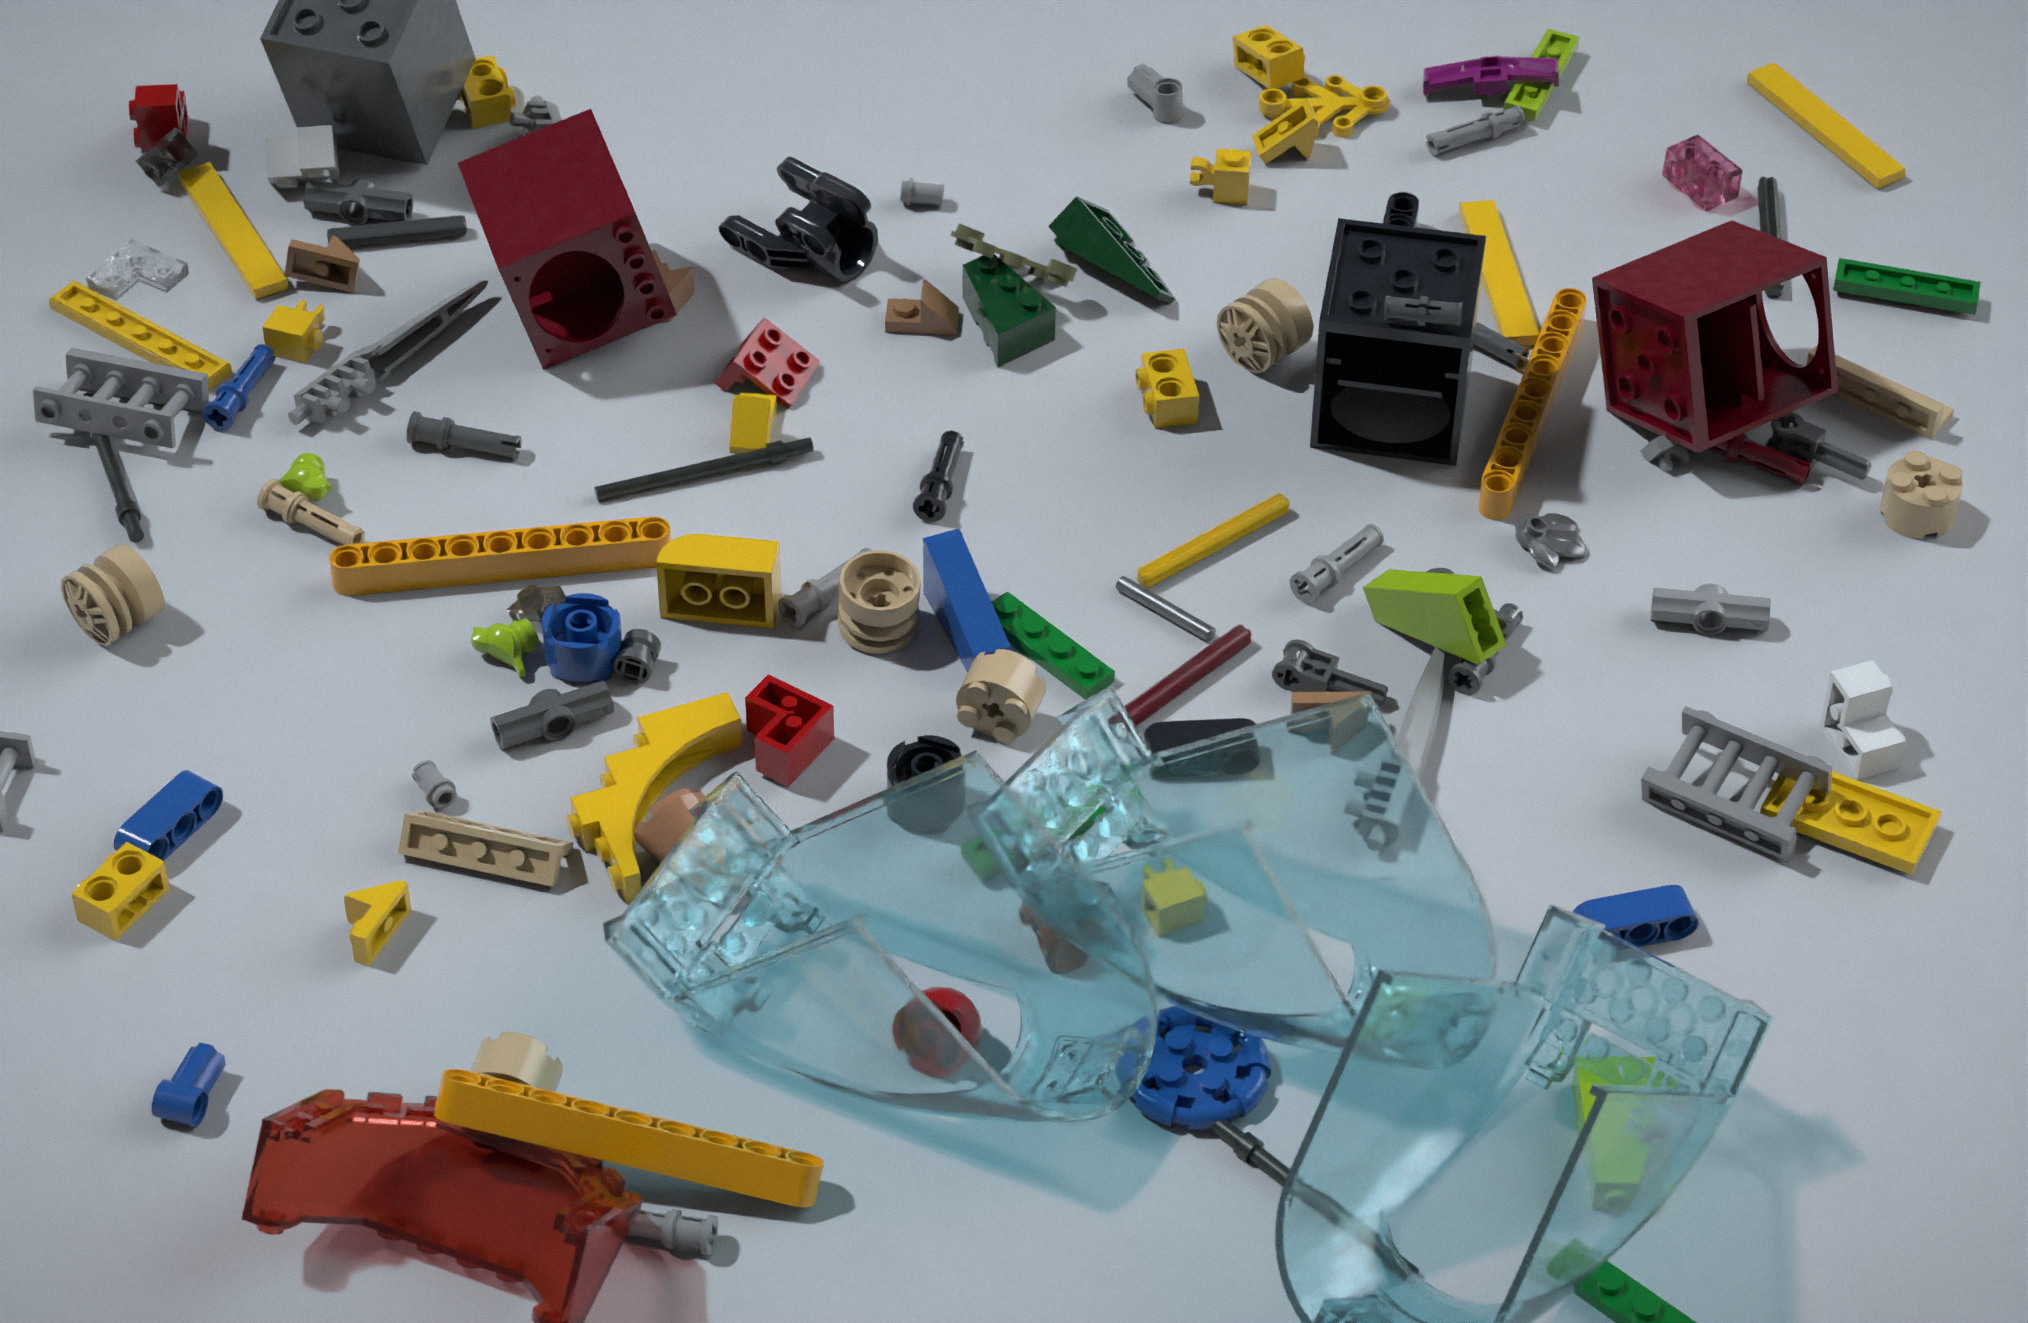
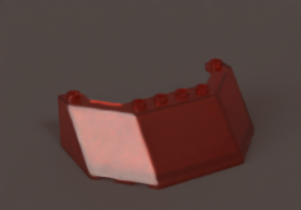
[241,1089,643,1323]

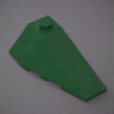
[1048,196,1176,304]

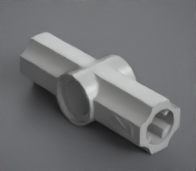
[1650,583,1771,635]

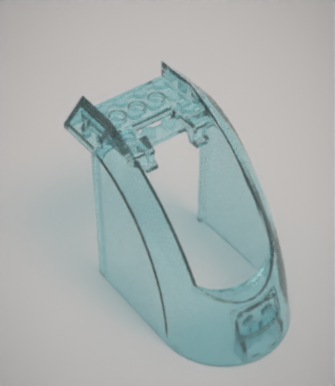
[968,686,1496,1067]
[603,750,1157,1123]
[1275,904,1774,1323]

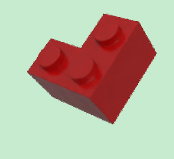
[129,84,189,162]
[745,674,834,787]

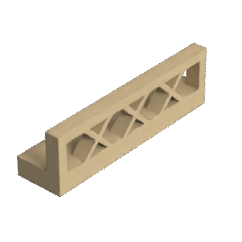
[1806,346,1954,440]
[398,810,574,887]

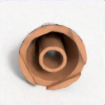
[634,787,741,901]

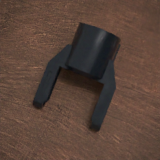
[718,157,878,282]

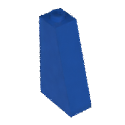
[923,528,1011,673]

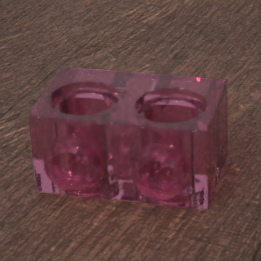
[1662,134,1743,211]

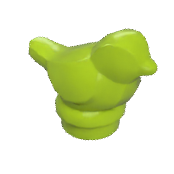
[272,453,332,502]
[471,618,540,678]

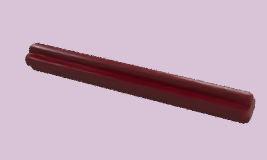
[1107,624,1252,737]

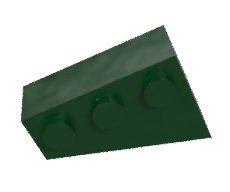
[963,254,1056,368]

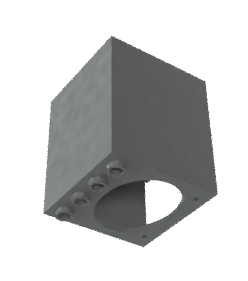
[260,0,476,165]

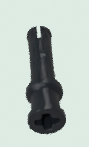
[913,430,964,522]

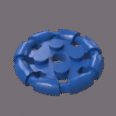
[1117,1004,1272,1130]

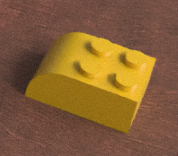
[656,534,782,629]

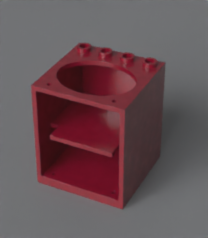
[457,108,677,370]
[1592,220,1838,453]

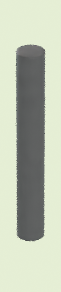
[1116,576,1216,642]

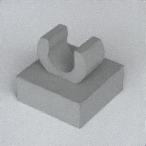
[1640,434,1690,473]

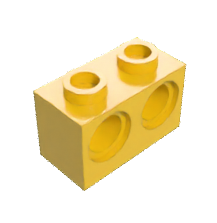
[1232,25,1306,89]
[459,55,516,129]
[1135,349,1199,428]
[71,842,170,941]

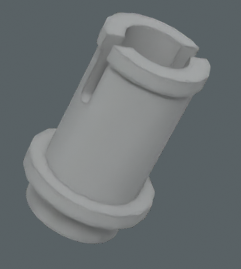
[900,178,944,207]
[412,760,456,809]

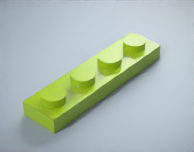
[1503,28,1579,121]

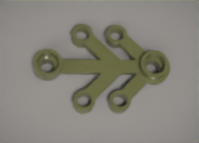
[950,223,1077,287]

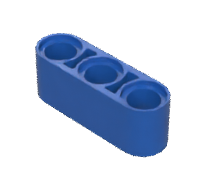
[114,770,223,861]
[1572,885,1699,955]

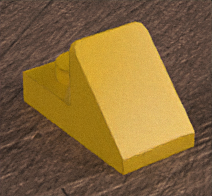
[1251,98,1318,164]
[729,393,777,453]
[344,880,412,967]

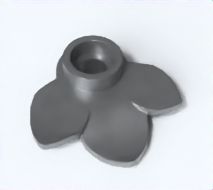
[1515,513,1586,569]

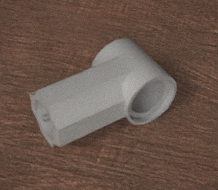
[1127,63,1183,123]

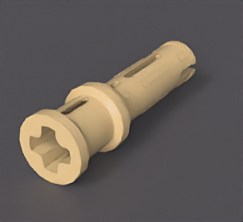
[257,478,365,545]

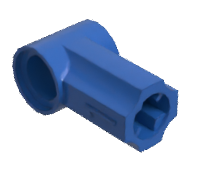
[151,1042,226,1127]

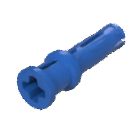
[202,344,276,431]

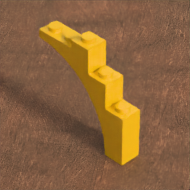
[566,692,742,905]

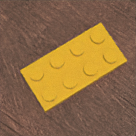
[1760,771,1942,875]

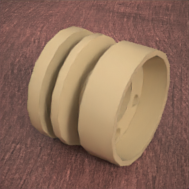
[1216,278,1314,373]
[61,543,165,646]
[837,550,921,654]

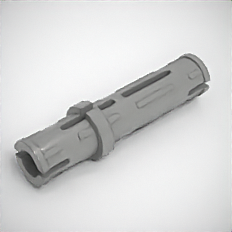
[1426,105,1525,156]

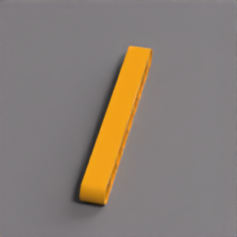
[1478,288,1587,520]
[329,517,671,596]
[434,1069,824,1208]

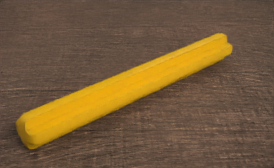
[1136,493,1290,588]

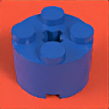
[542,593,622,683]

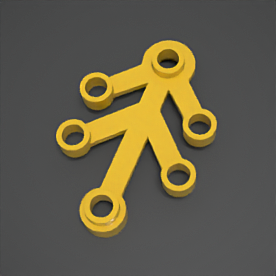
[1259,75,1390,138]

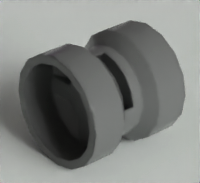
[613,629,661,684]

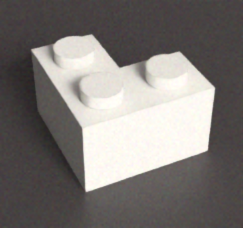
[264,125,340,189]
[1819,660,1906,780]

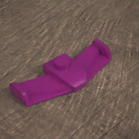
[1423,56,1559,97]

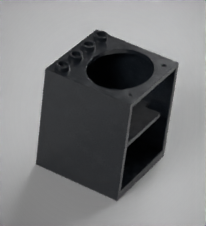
[1310,218,1486,466]

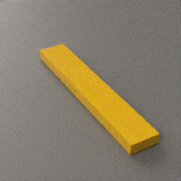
[1747,62,1906,189]
[177,162,289,300]
[1459,200,1540,346]
[49,281,232,391]

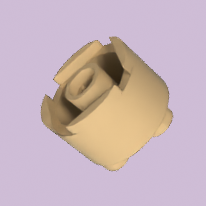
[1880,451,1963,539]
[956,649,1046,744]
[470,1032,563,1092]

